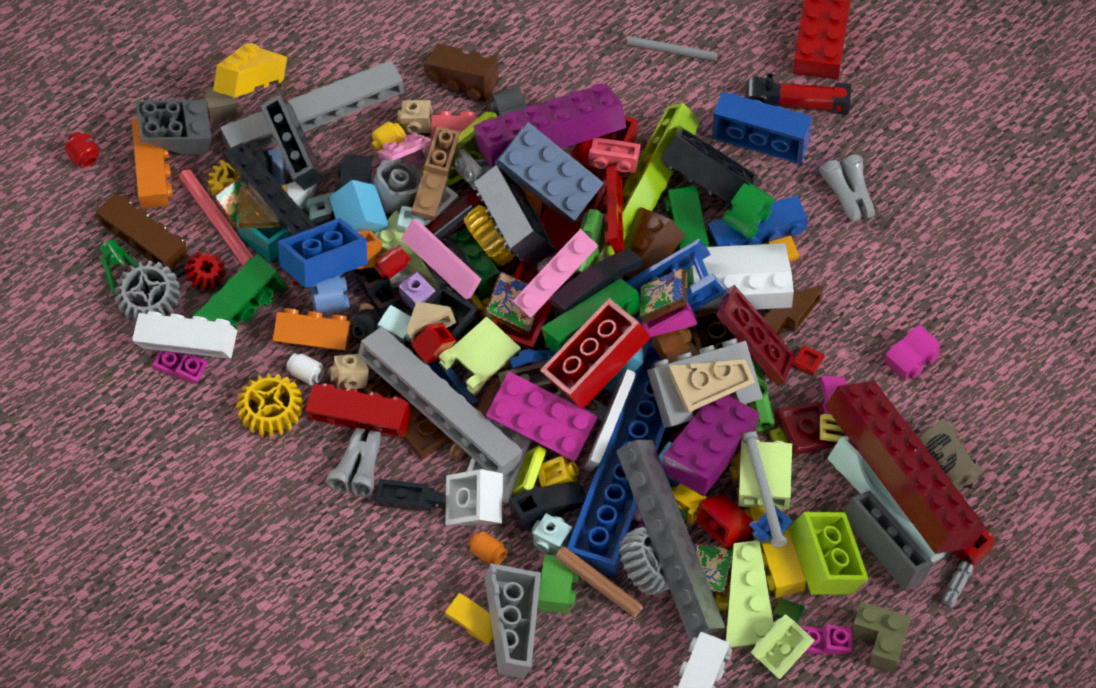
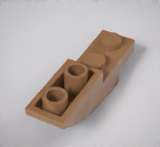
[411,126,460,221]

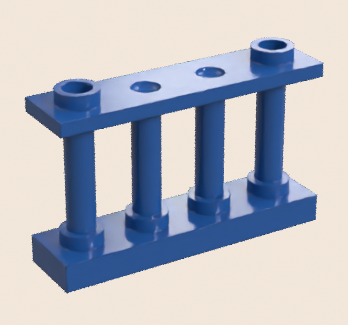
[626,239,726,328]

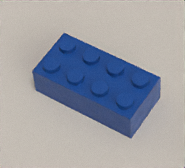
[712,91,812,164]

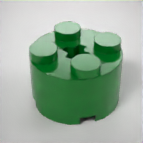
[722,182,776,240]

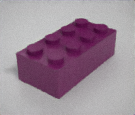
[662,395,760,497]

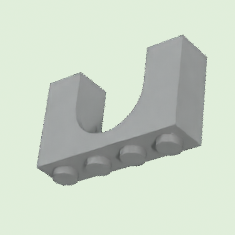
[647,338,763,428]

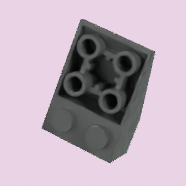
[135,100,211,155]

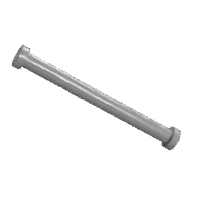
[742,432,787,548]

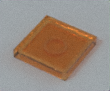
[239,185,288,229]

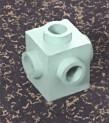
[532,514,572,555]

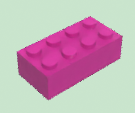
[486,371,599,462]

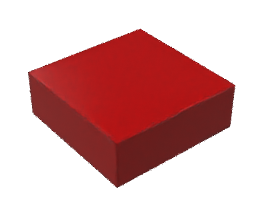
[792,345,825,376]

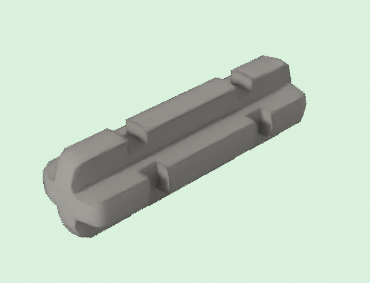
[941,561,973,607]

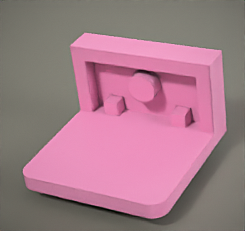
[377,133,432,167]

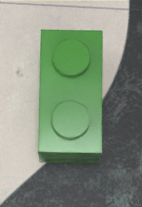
[538,554,579,614]

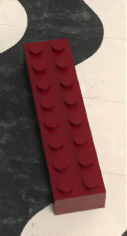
[825,381,986,554]

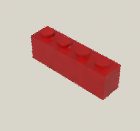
[305,384,412,439]

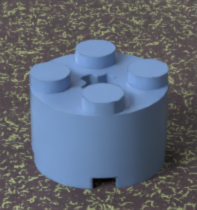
[309,274,350,314]

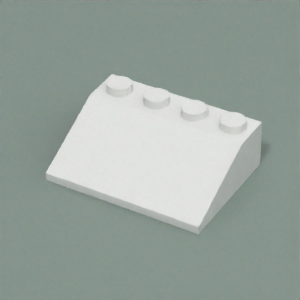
[690,243,794,312]

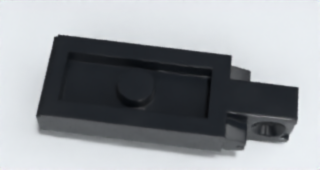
[374,479,446,511]

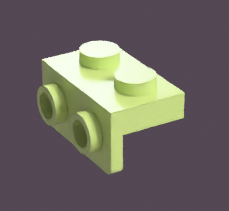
[751,614,815,679]

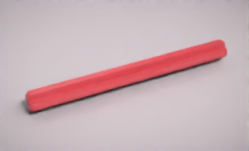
[179,169,254,267]

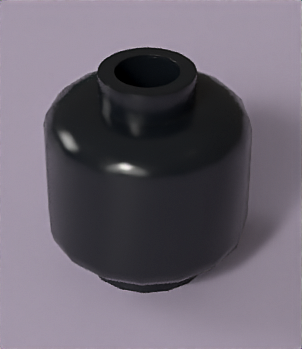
[349,308,382,343]

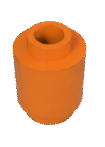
[469,531,507,565]

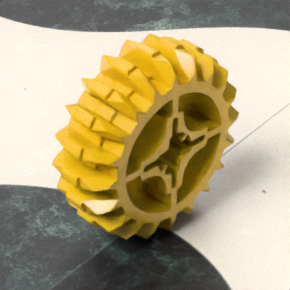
[464,205,516,266]
[236,373,304,437]

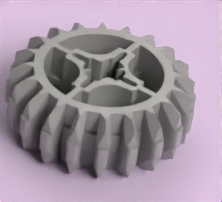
[115,260,181,322]
[619,527,669,596]

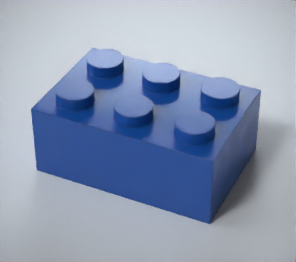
[278,218,368,288]

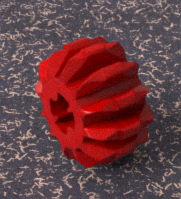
[184,250,226,292]

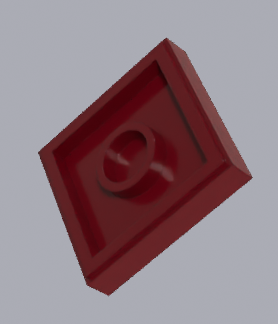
[774,401,837,455]

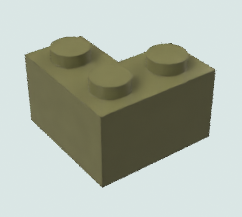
[852,602,911,673]

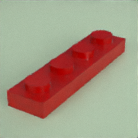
[603,166,624,254]

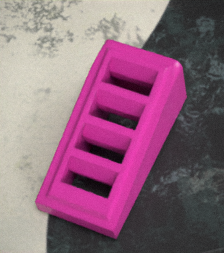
[642,299,697,337]

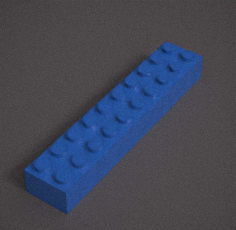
[567,341,687,578]

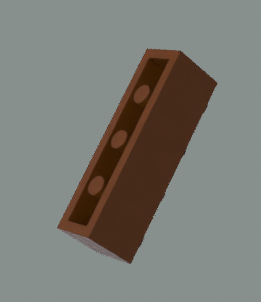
[96,193,188,270]

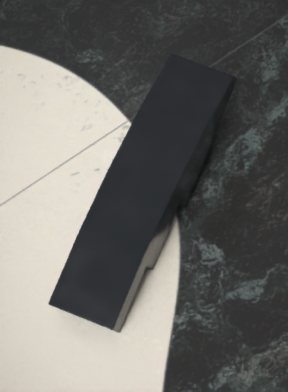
[550,248,643,313]
[351,263,411,317]

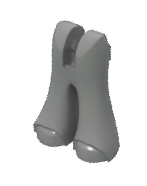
[819,154,875,222]
[326,428,381,497]

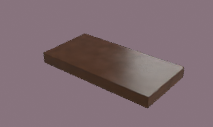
[364,377,452,460]

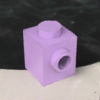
[399,272,436,311]

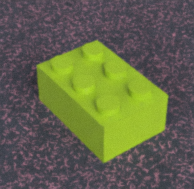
[788,512,869,595]

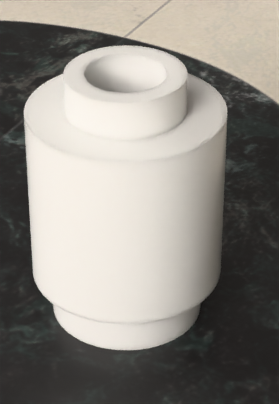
[286,353,324,385]

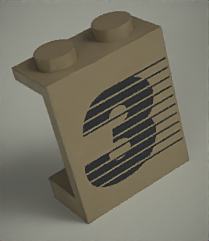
[919,419,984,490]

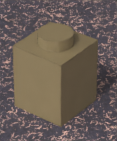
[202,88,238,120]

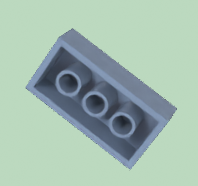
[495,122,603,223]

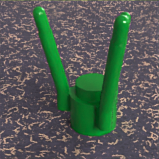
[100,240,152,294]

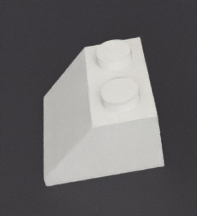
[445,469,503,526]

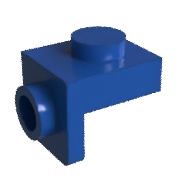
[749,505,793,543]

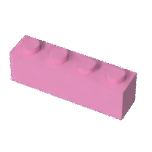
[513,229,598,319]

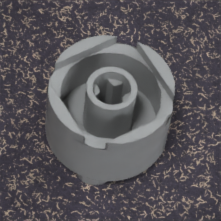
[371,158,422,214]

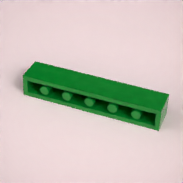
[664,186,709,313]

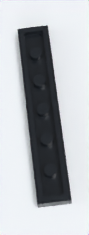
[223,142,316,236]

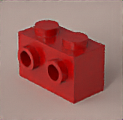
[696,494,754,549]

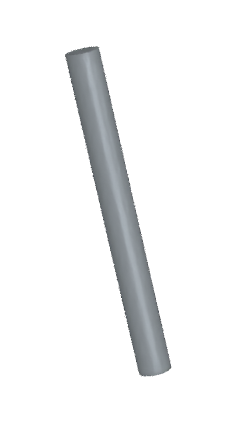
[627,36,718,62]

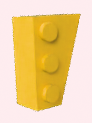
[213,43,287,98]

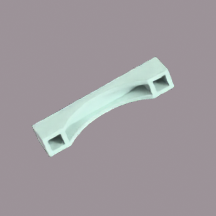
[827,436,947,562]

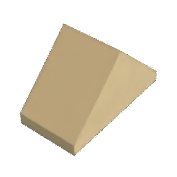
[406,301,456,343]

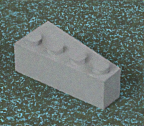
[484,563,541,679]

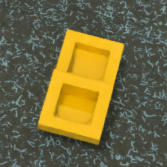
[445,593,493,645]

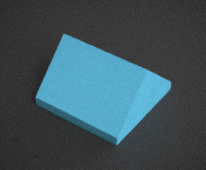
[329,180,389,232]

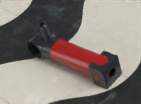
[745,73,851,115]

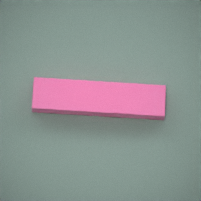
[401,219,481,299]

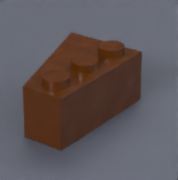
[424,44,499,102]
[623,207,685,282]

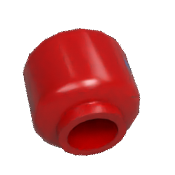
[65,132,100,168]

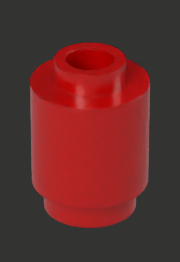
[374,245,411,279]

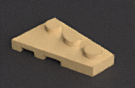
[667,359,755,413]

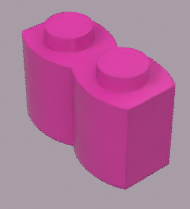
[884,325,941,381]

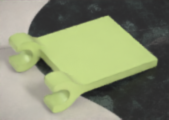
[438,317,521,396]

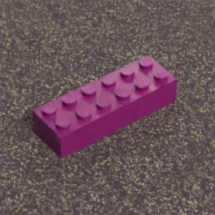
[473,83,626,169]

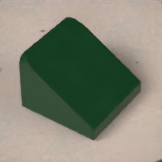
[773,598,805,624]

